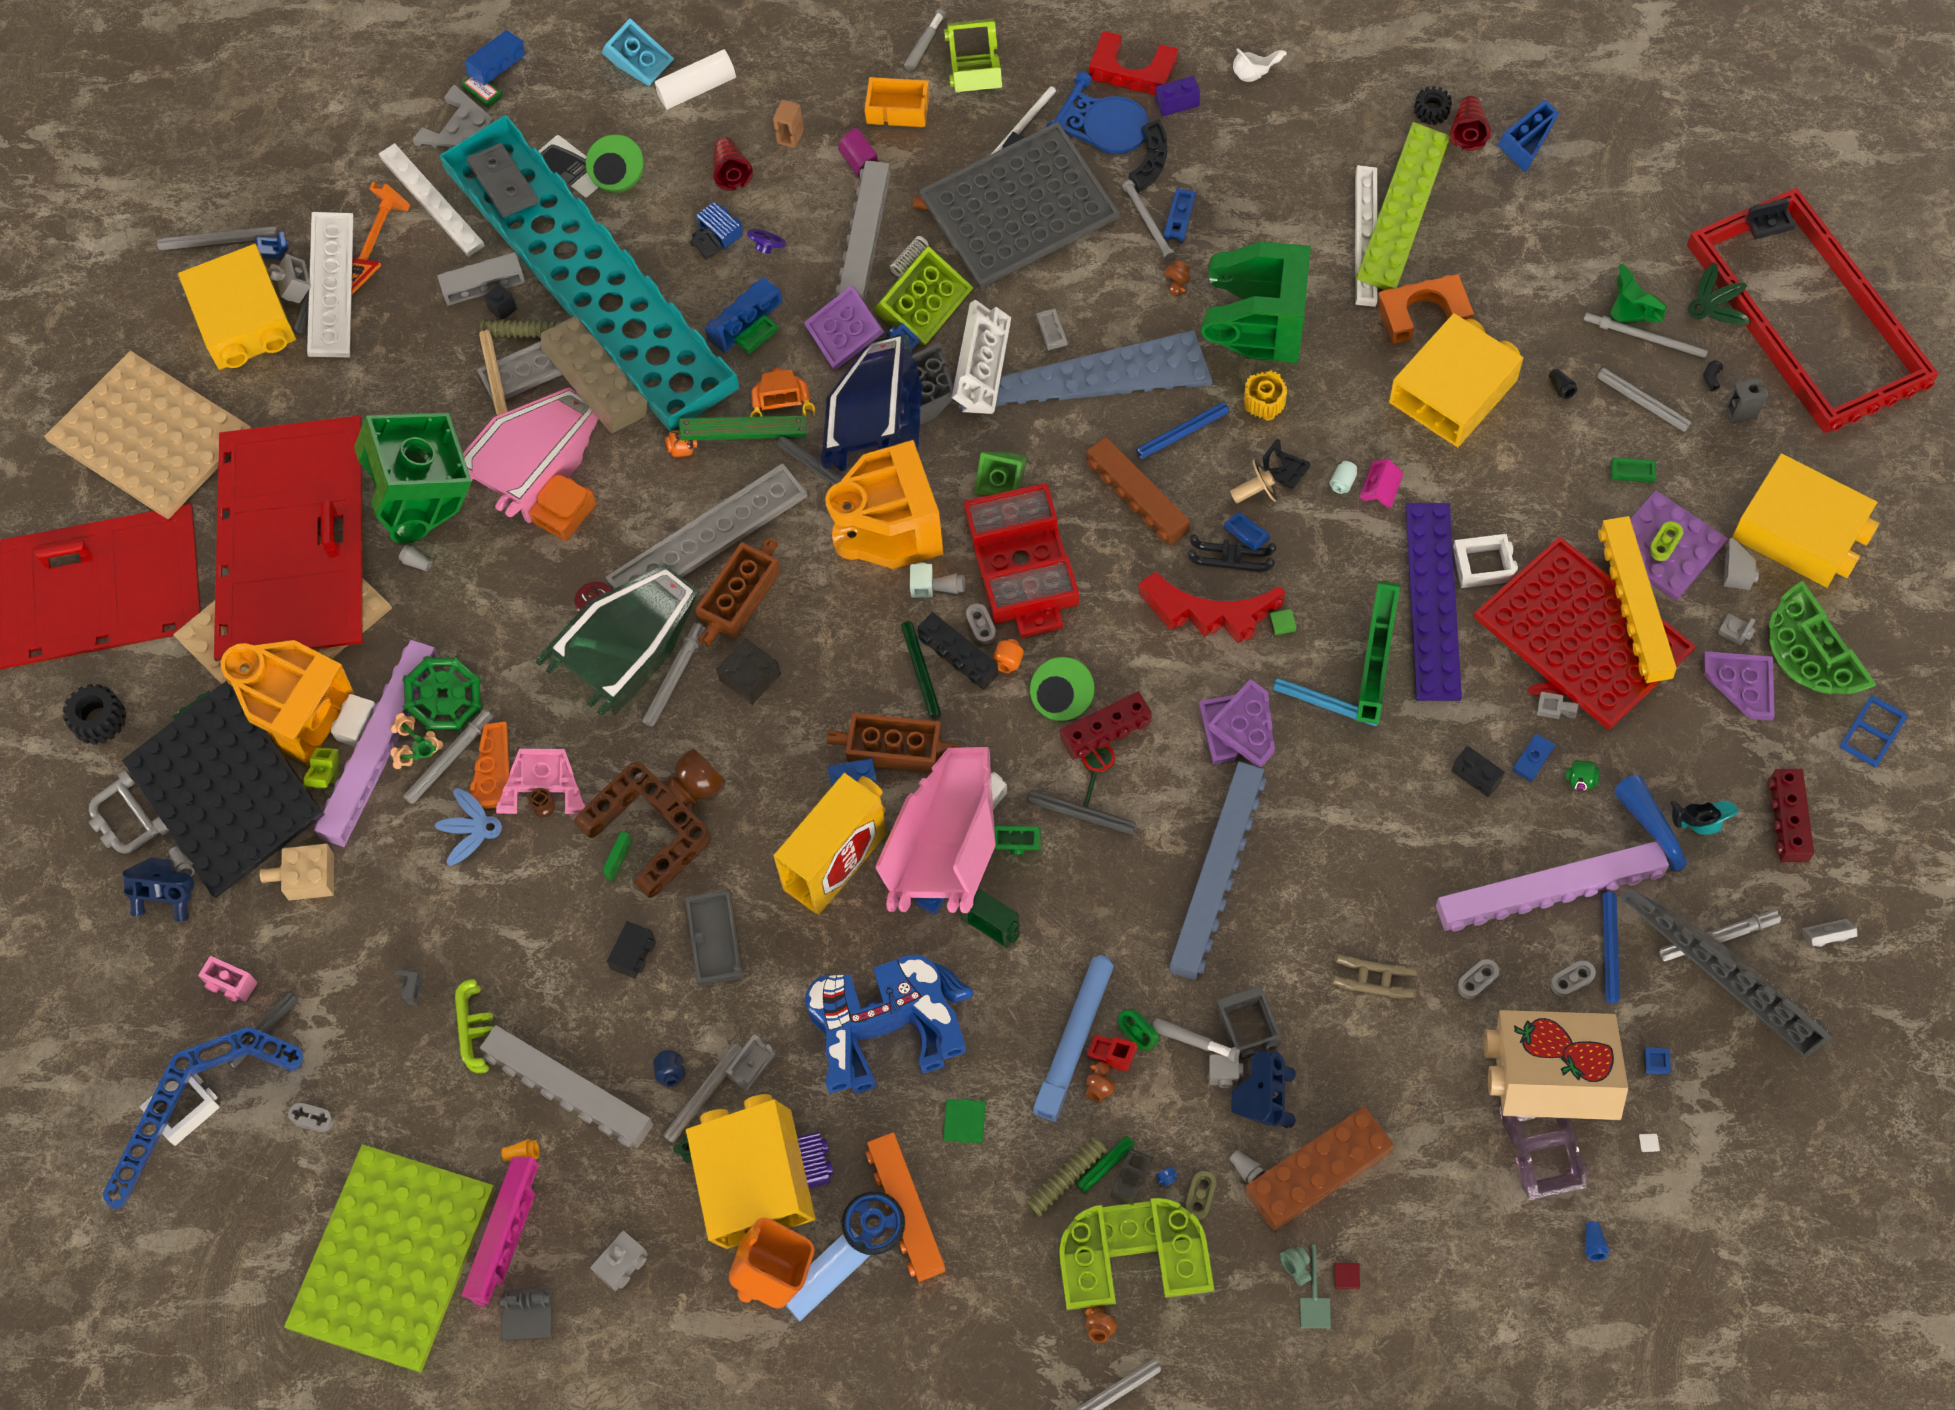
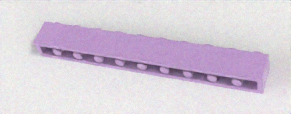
[314,640,439,847]
[1436,842,1669,932]

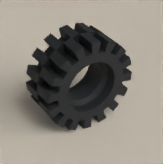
[1414,86,1452,125]

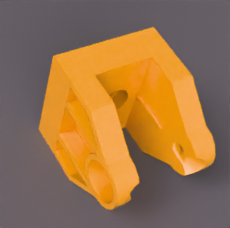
[825,440,943,569]
[221,640,354,767]

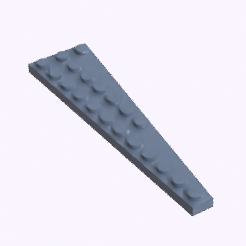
[956,330,1212,409]

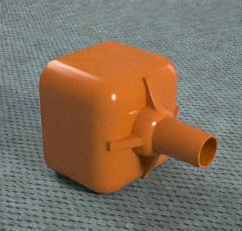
[729,1218,815,1309]

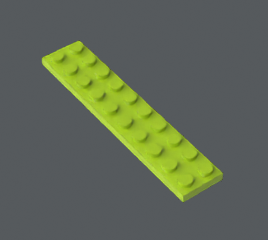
[1356,122,1450,290]

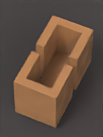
[773,100,804,148]

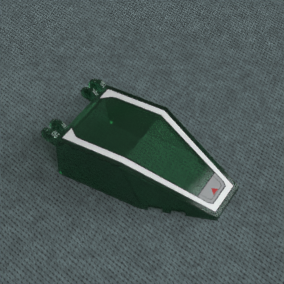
[536,565,699,716]

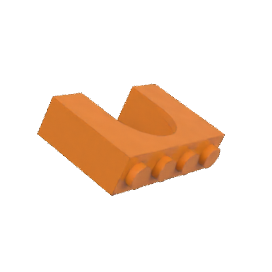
[1377,274,1474,344]

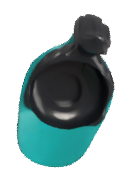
[1670,801,1739,835]

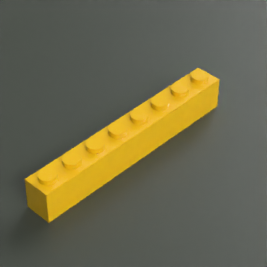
[1598,516,1677,683]

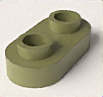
[1185,1171,1216,1220]

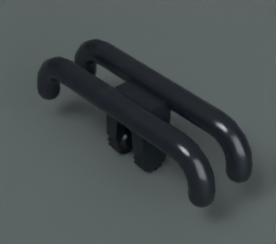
[1188,534,1276,572]

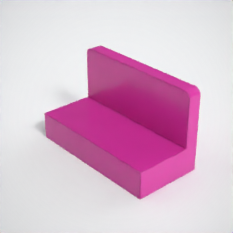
[1359,459,1403,508]

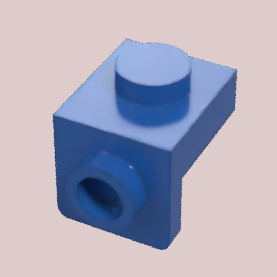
[255,232,288,260]

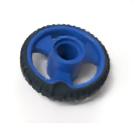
[842,1191,905,1255]

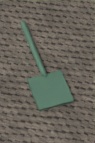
[1300,1244,1331,1329]

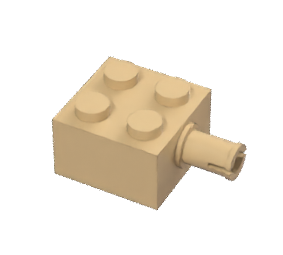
[260,844,334,901]

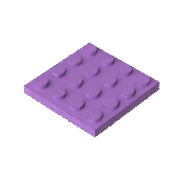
[1630,490,1728,601]

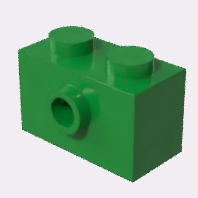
[994,826,1042,855]

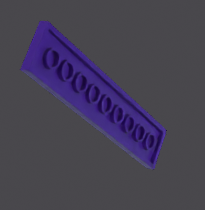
[1405,503,1462,701]

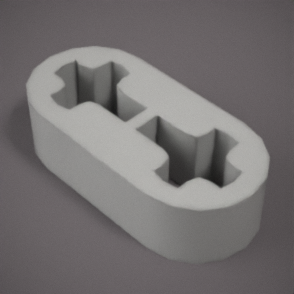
[288,1103,334,1132]

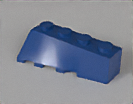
[705,277,783,353]

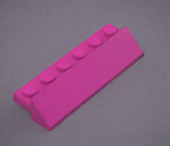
[461,1157,539,1307]

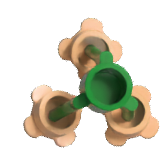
[390,713,443,769]

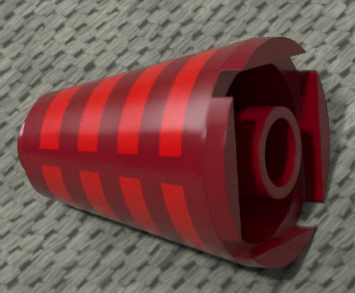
[1450,96,1491,151]
[713,137,753,191]

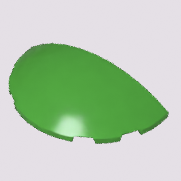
[1769,581,1876,694]

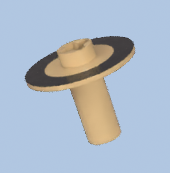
[1230,459,1277,503]

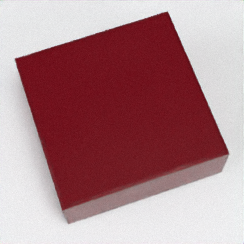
[1334,1263,1360,1290]

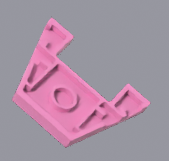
[496,749,585,814]

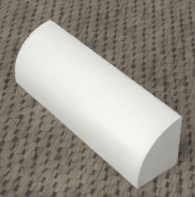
[655,49,736,110]

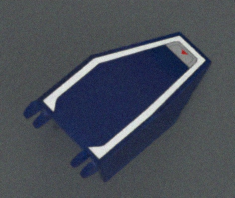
[820,334,922,471]

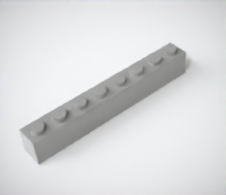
[836,161,891,302]
[480,1025,653,1149]

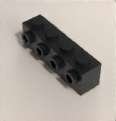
[918,612,998,690]

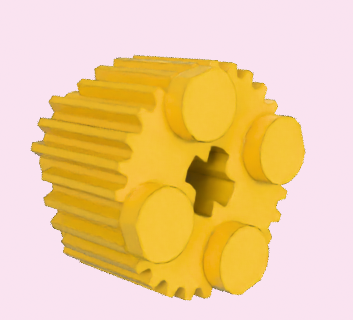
[1244,370,1287,421]

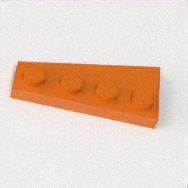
[470,721,511,809]

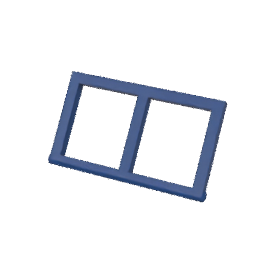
[1839,695,1908,768]

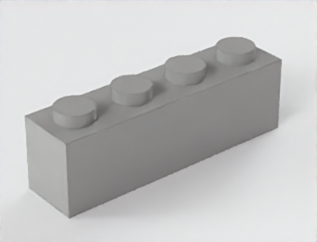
[437,252,526,306]

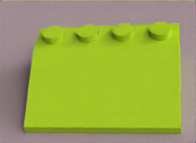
[872,246,973,346]

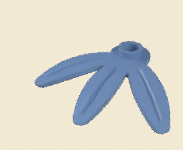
[435,788,502,866]

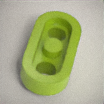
[1649,521,1683,561]

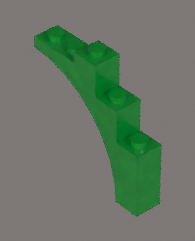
[1356,580,1400,724]

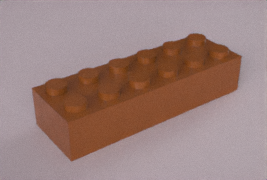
[1245,1106,1394,1232]

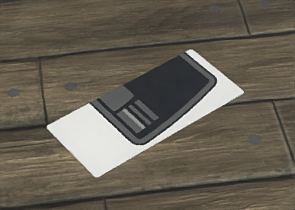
[539,135,598,198]

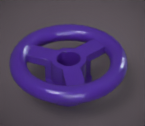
[747,229,786,254]

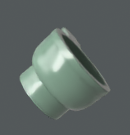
[1279,1246,1311,1287]

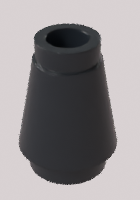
[1549,369,1577,399]

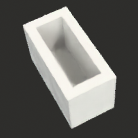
[331,694,375,747]

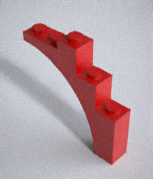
[1138,572,1285,643]

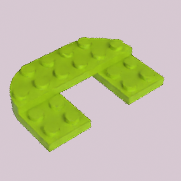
[1060,1198,1214,1310]

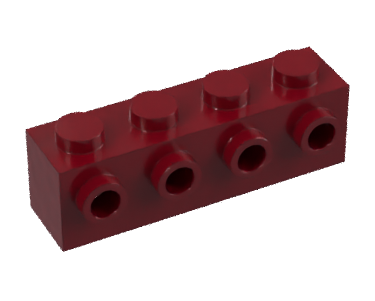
[1060,691,1152,760]
[1767,769,1814,862]

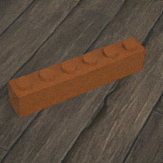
[1086,437,1190,546]

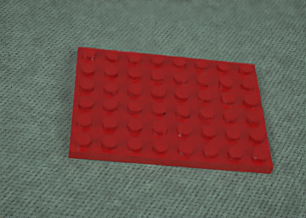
[1473,537,1696,731]

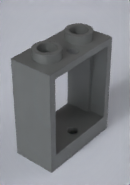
[1216,986,1282,1059]

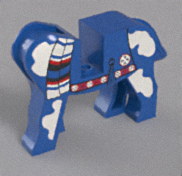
[805,955,973,1094]

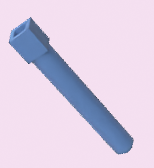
[1033,955,1114,1123]

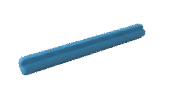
[1273,678,1377,726]

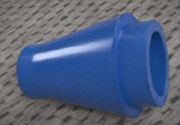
[1585,1222,1610,1261]

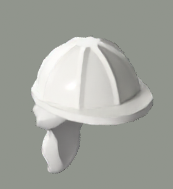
[1233,48,1287,82]

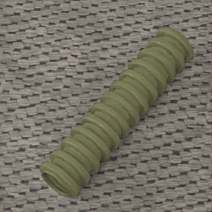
[480,319,562,339]
[1025,1137,1107,1217]

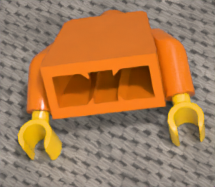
[750,367,815,418]

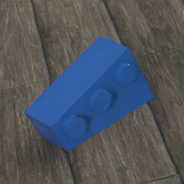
[1497,100,1559,173]

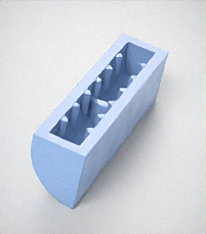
[786,1227,870,1322]

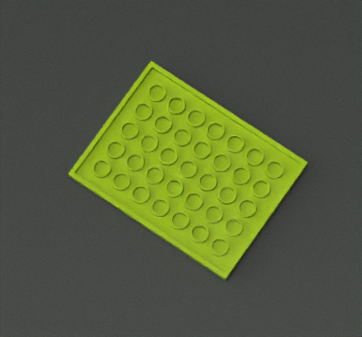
[284,1144,495,1373]

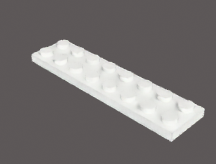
[307,212,354,357]

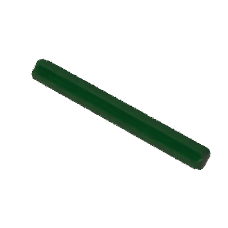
[901,621,941,719]

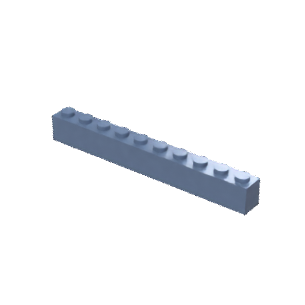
[1169,761,1267,981]

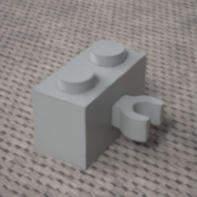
[268,254,311,304]
[590,1230,648,1292]

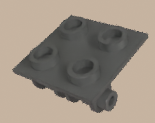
[500,1288,552,1340]

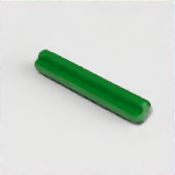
[1077,1136,1134,1193]

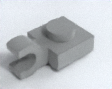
[1537,692,1578,719]

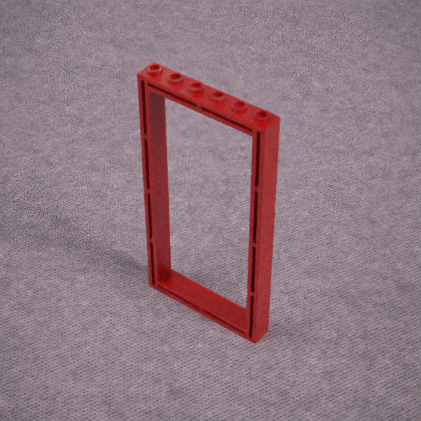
[1687,187,1939,433]

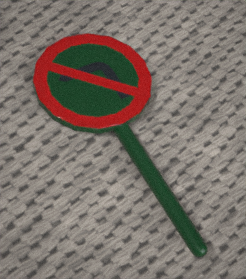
[1082,745,1115,807]

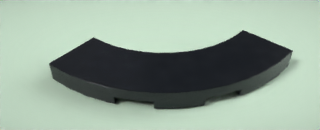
[1128,119,1168,192]

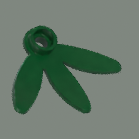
[1688,263,1750,325]

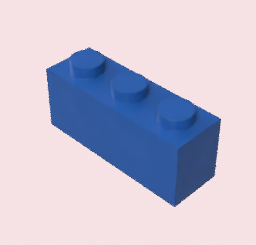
[465,30,525,86]

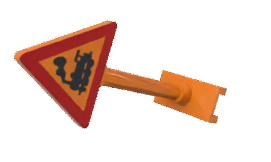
[352,182,410,295]

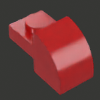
[1086,1034,1138,1071]

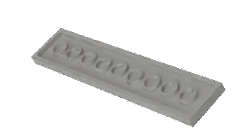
[605,463,808,611]

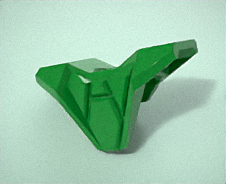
[1610,263,1667,324]

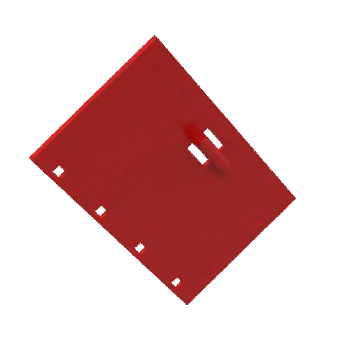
[214,415,363,661]
[0,504,201,669]

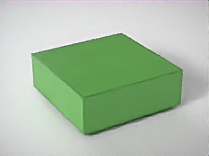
[1269,609,1296,635]

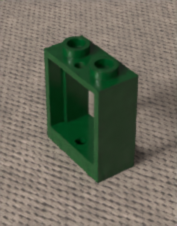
[959,888,1020,948]

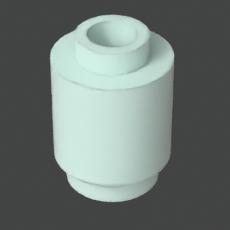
[1329,461,1357,494]

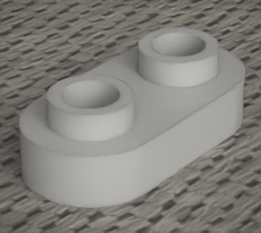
[966,604,996,645]
[1457,959,1499,999]
[1551,961,1596,997]

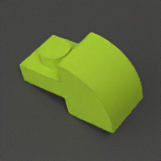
[303,748,339,788]

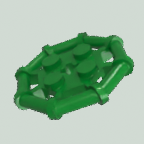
[402,656,482,731]

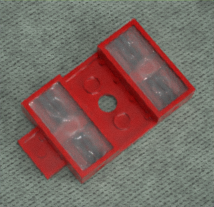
[963,483,1079,638]

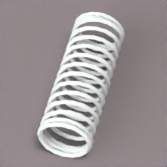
[890,236,929,277]

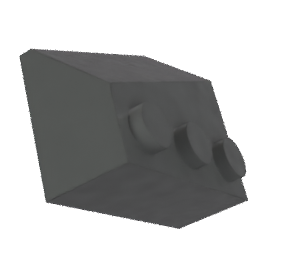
[886,343,954,426]

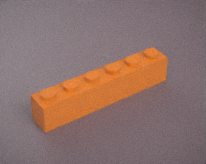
[865,1132,946,1282]

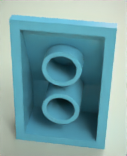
[601,19,674,86]

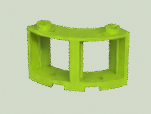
[944,19,1002,92]

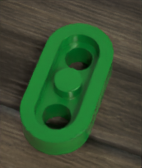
[1118,1008,1159,1051]

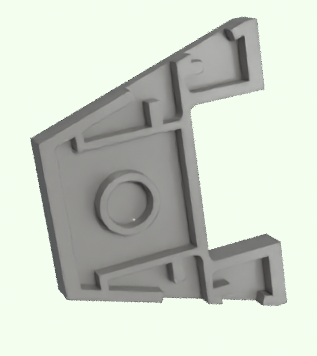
[413,85,494,149]

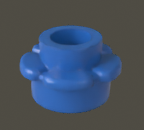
[1155,1166,1179,1187]

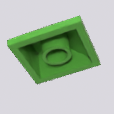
[974,452,1027,496]

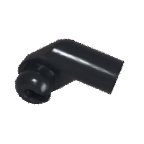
[1703,360,1723,391]

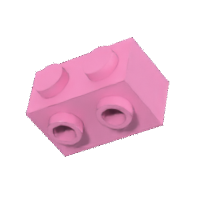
[198,956,258,1003]

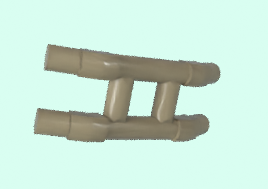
[1331,953,1419,999]

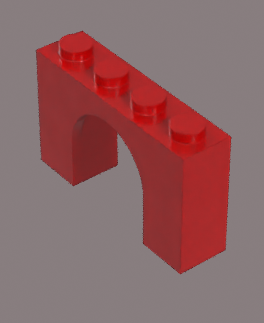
[1089,31,1178,96]

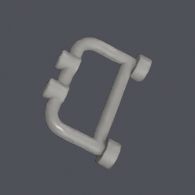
[88,769,169,854]

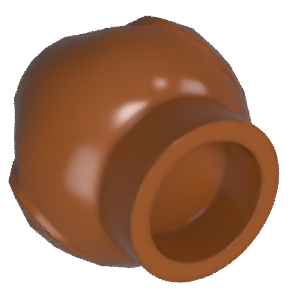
[1164,260,1191,296]
[1085,1061,1115,1103]
[1085,1306,1117,1343]

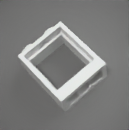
[1453,534,1518,589]
[140,1068,220,1146]

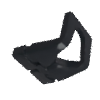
[1262,439,1310,489]

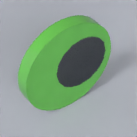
[586,134,644,193]
[1030,657,1095,722]

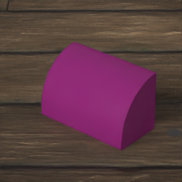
[838,127,878,177]

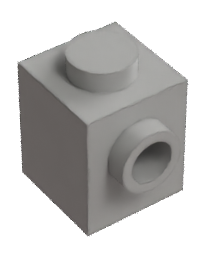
[1209,1055,1243,1088]

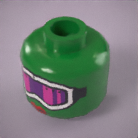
[1566,760,1600,791]

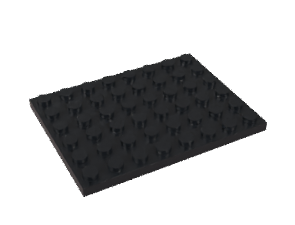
[122,680,325,898]

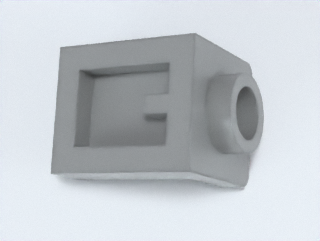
[1717,614,1756,646]

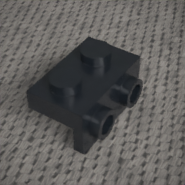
[1745,198,1795,240]

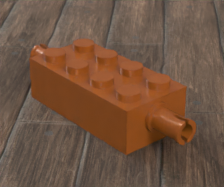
[695,537,781,647]
[827,713,962,773]

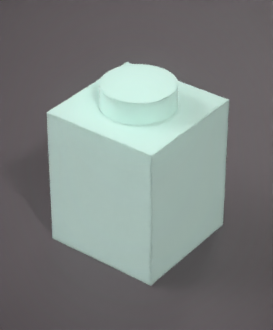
[910,562,933,598]

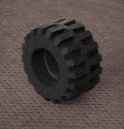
[63,684,126,745]

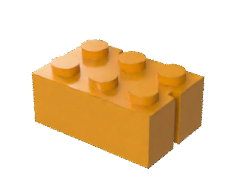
[865,77,930,127]

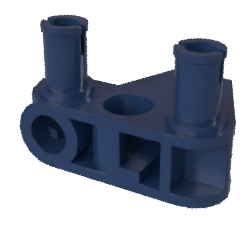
[122,857,195,922]
[1231,1051,1296,1128]

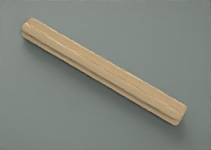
[479,330,508,416]

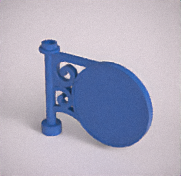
[1046,71,1149,154]

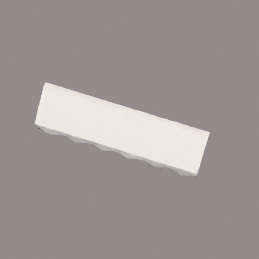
[952,300,1011,414]

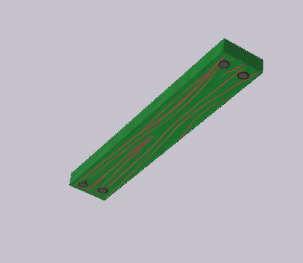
[679,416,807,440]

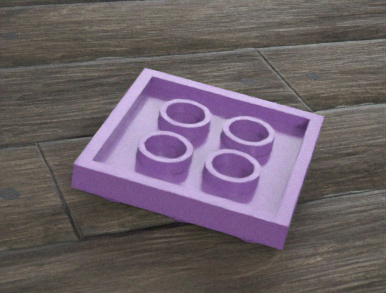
[804,285,884,370]

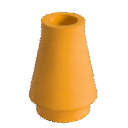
[502,1139,539,1162]

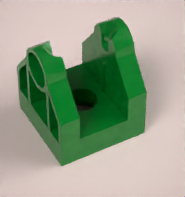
[1201,241,1311,363]
[354,413,472,544]

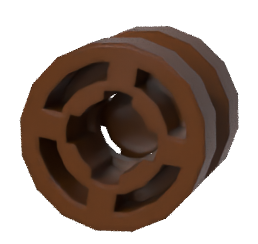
[529,788,555,817]

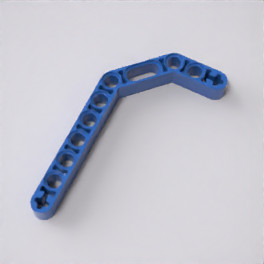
[103,1027,303,1209]

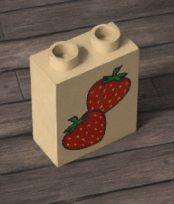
[1484,1010,1628,1120]

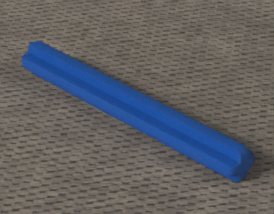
[1136,402,1229,459]
[1602,891,1620,1003]

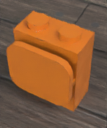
[529,475,596,542]

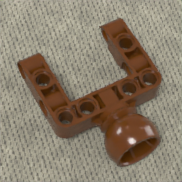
[574,749,726,898]

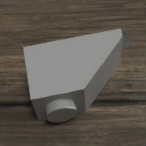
[1723,538,1759,590]

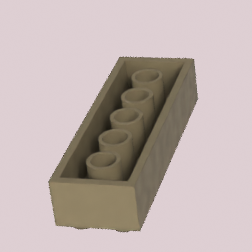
[541,316,647,434]

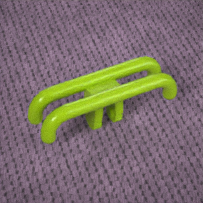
[455,979,494,1073]

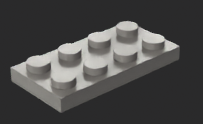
[477,341,562,403]

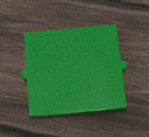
[943,1098,986,1144]

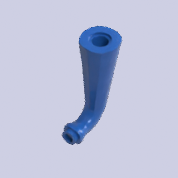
[1615,774,1687,871]

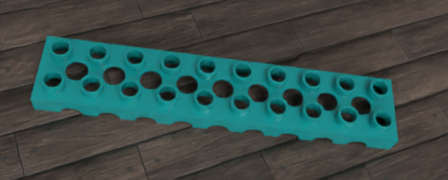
[439,115,739,431]

